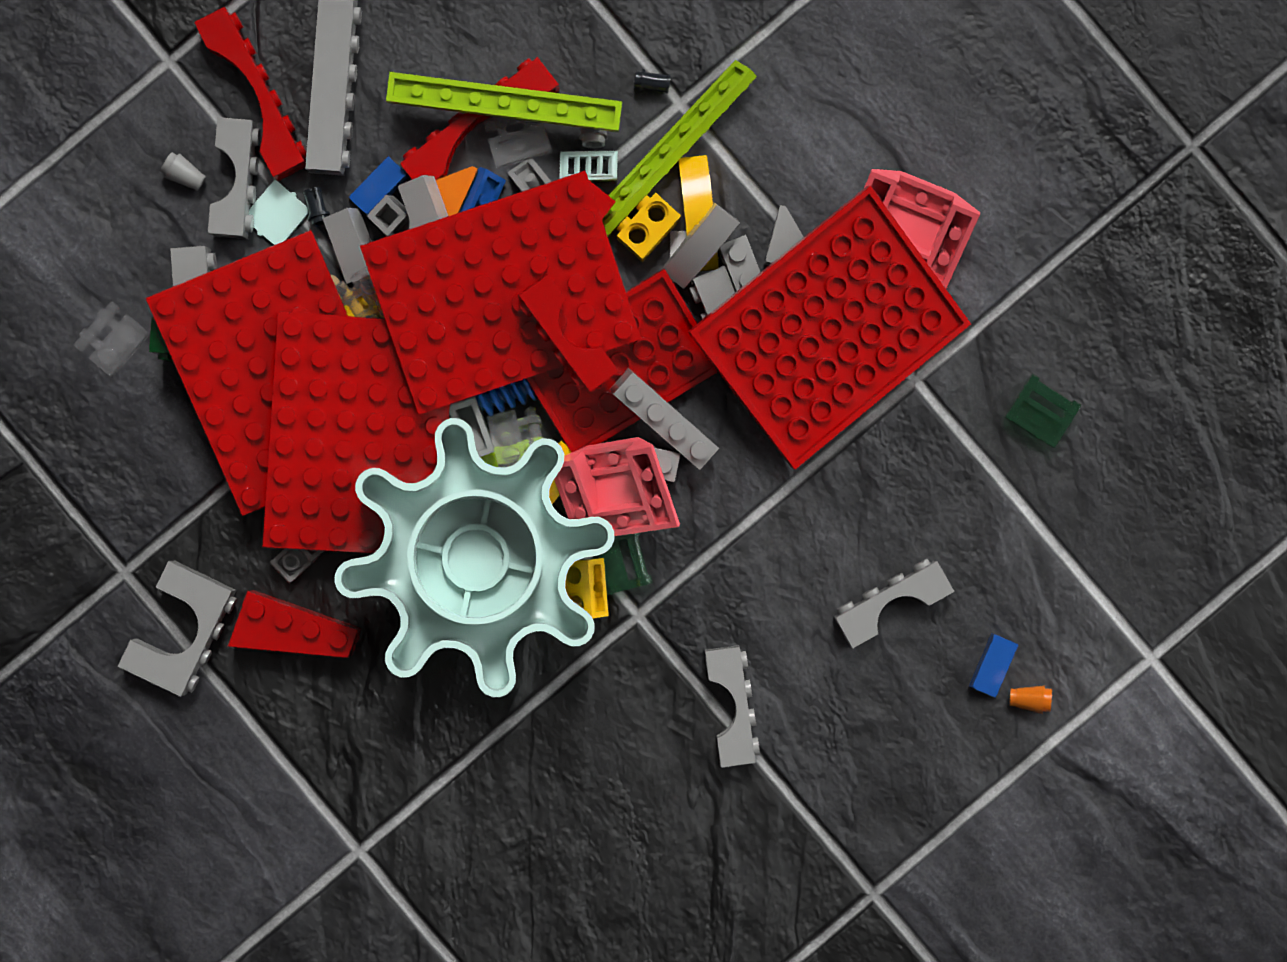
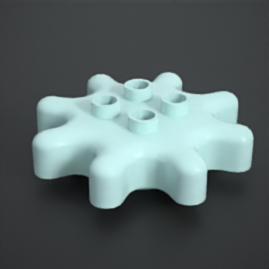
[335,418,614,697]

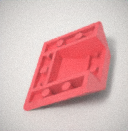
[864,169,980,288]
[554,437,680,536]

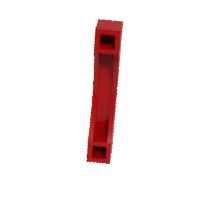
[194,7,307,181]
[400,57,560,180]

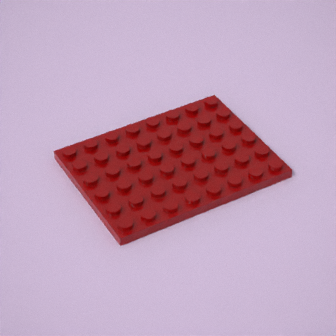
[360,170,641,415]
[688,186,971,469]
[145,230,348,516]
[262,311,450,553]

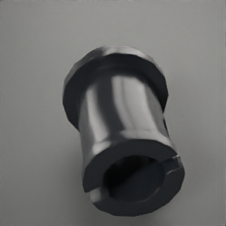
[634,69,671,93]
[303,187,330,226]

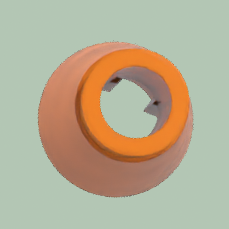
[1010,685,1052,714]

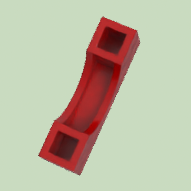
[518,274,619,392]

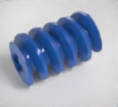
[475,379,537,417]

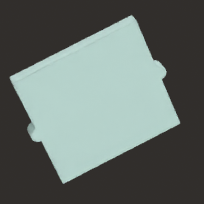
[249,180,309,245]

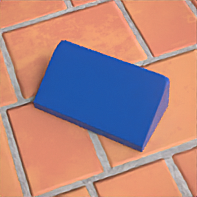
[348,156,409,215]
[969,633,1018,698]

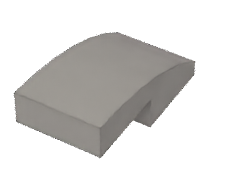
[270,548,325,584]

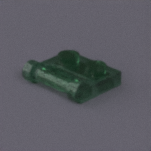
[1004,373,1081,448]
[592,533,653,595]

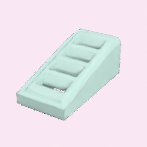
[560,151,618,183]

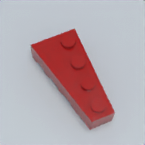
[228,590,362,658]

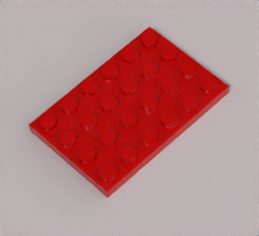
[526,268,718,452]

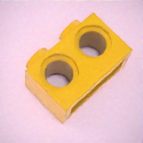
[617,192,681,262]
[565,558,609,619]

